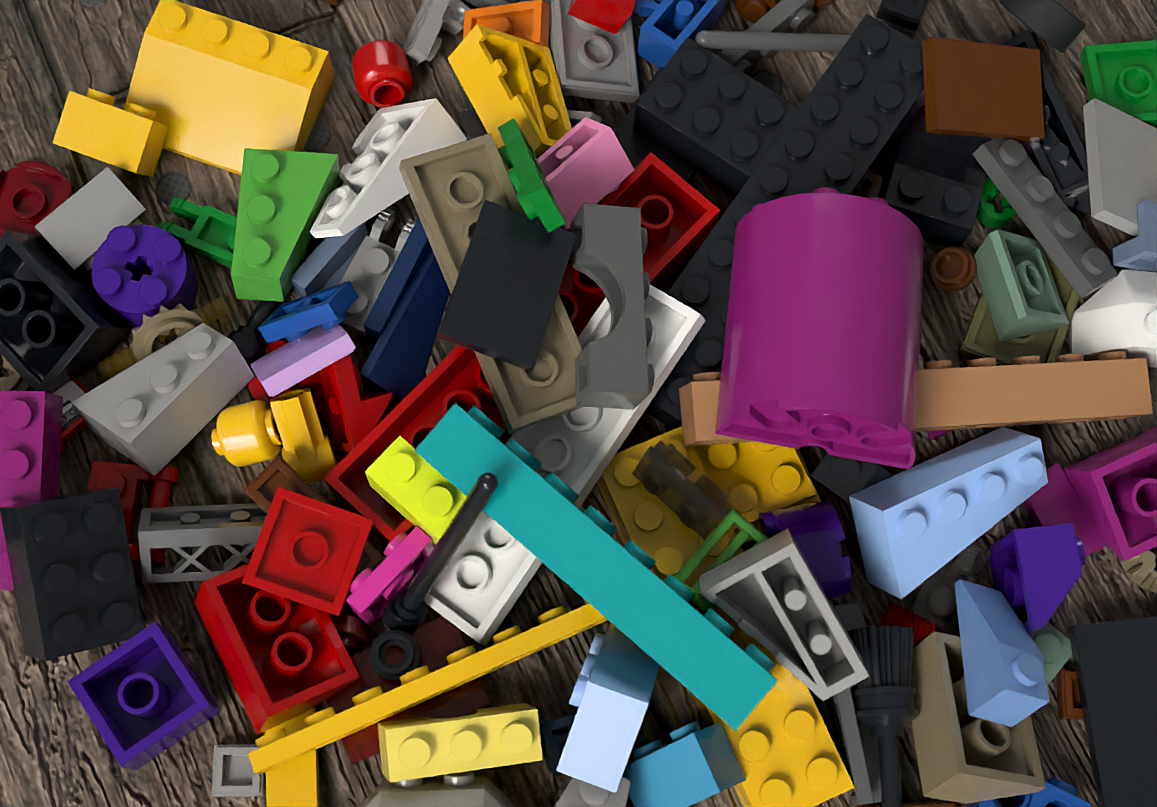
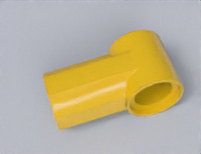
[270,388,337,484]

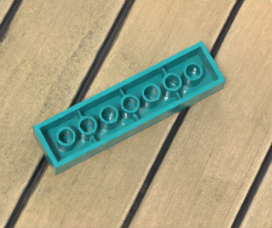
[414,403,778,731]

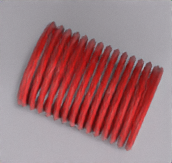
[878,602,936,648]

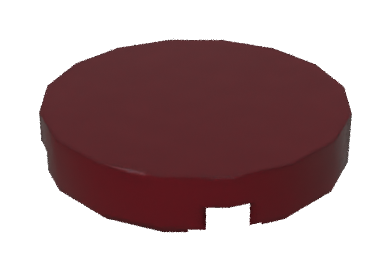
[0,161,75,238]

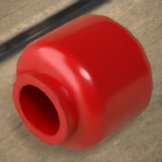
[352,40,413,108]

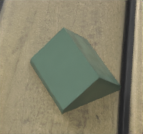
[973,229,1069,341]

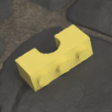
[378,703,543,782]

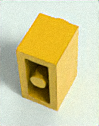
[53,88,170,177]

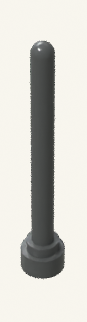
[695,27,896,53]

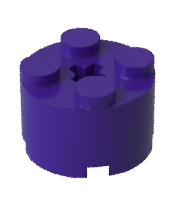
[92,225,198,329]
[759,501,851,599]

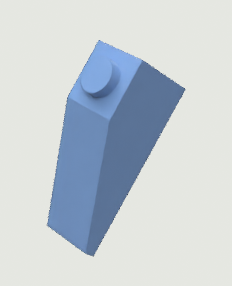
[954,579,1050,727]

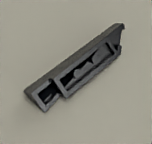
[1001,30,1091,215]

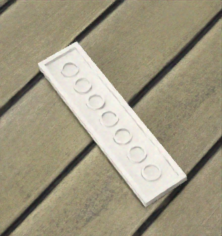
[407,285,706,646]

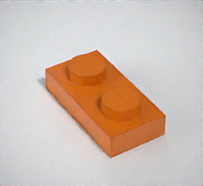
[463,0,550,47]

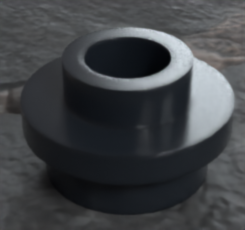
[370,630,420,681]

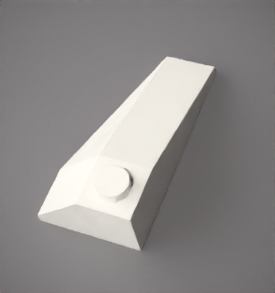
[310,98,468,238]

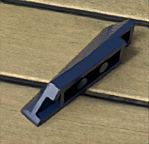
[360,217,450,403]

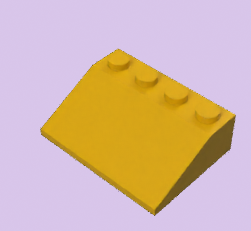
[124,0,335,175]

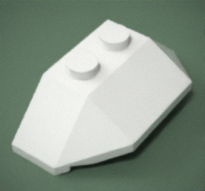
[1069,269,1157,368]

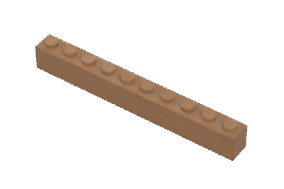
[679,351,1153,446]

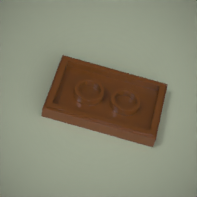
[922,37,1045,142]

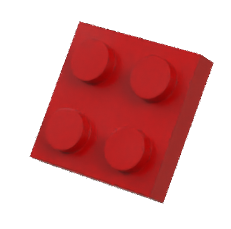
[242,487,374,616]

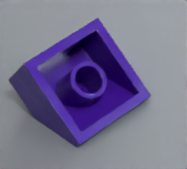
[987,523,1085,634]

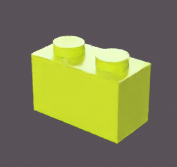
[365,436,467,545]

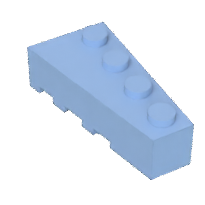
[849,427,1048,599]

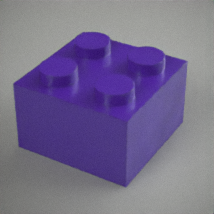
[67,622,221,770]

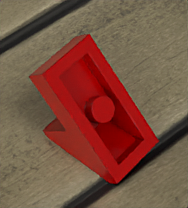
[316,355,393,452]

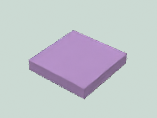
[250,325,356,397]

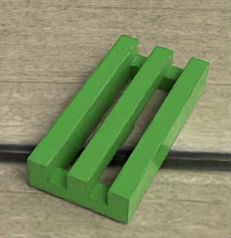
[675,509,769,615]

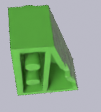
[231,148,341,302]

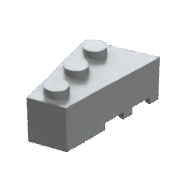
[71,323,255,477]
[699,528,869,701]

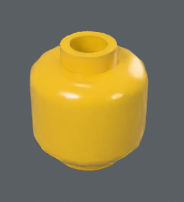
[211,400,283,467]

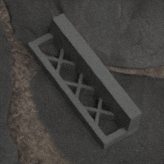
[138,499,339,584]
[828,601,882,807]

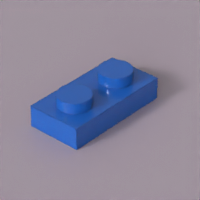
[258,280,359,343]

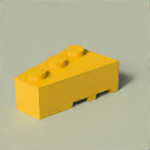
[447,24,572,170]

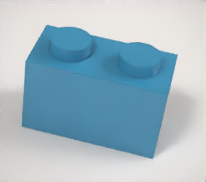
[622,721,746,807]

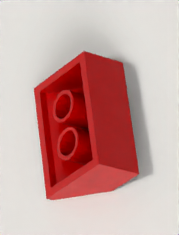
[194,564,360,735]

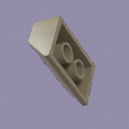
[911,631,1046,804]

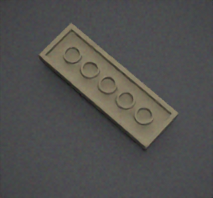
[399,133,582,434]

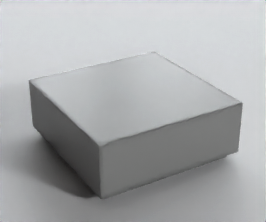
[212,744,266,797]

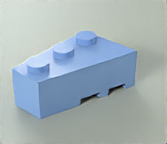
[556,622,660,793]

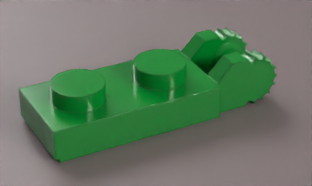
[157,197,237,269]

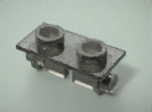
[632,441,734,540]

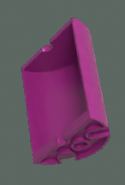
[715,188,924,469]

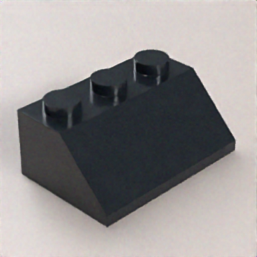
[0,230,129,393]

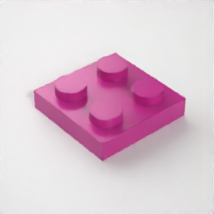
[346,526,434,629]

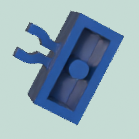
[633,0,726,68]

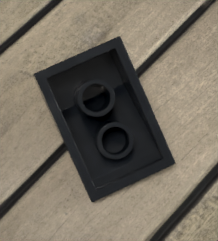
[880,109,992,247]

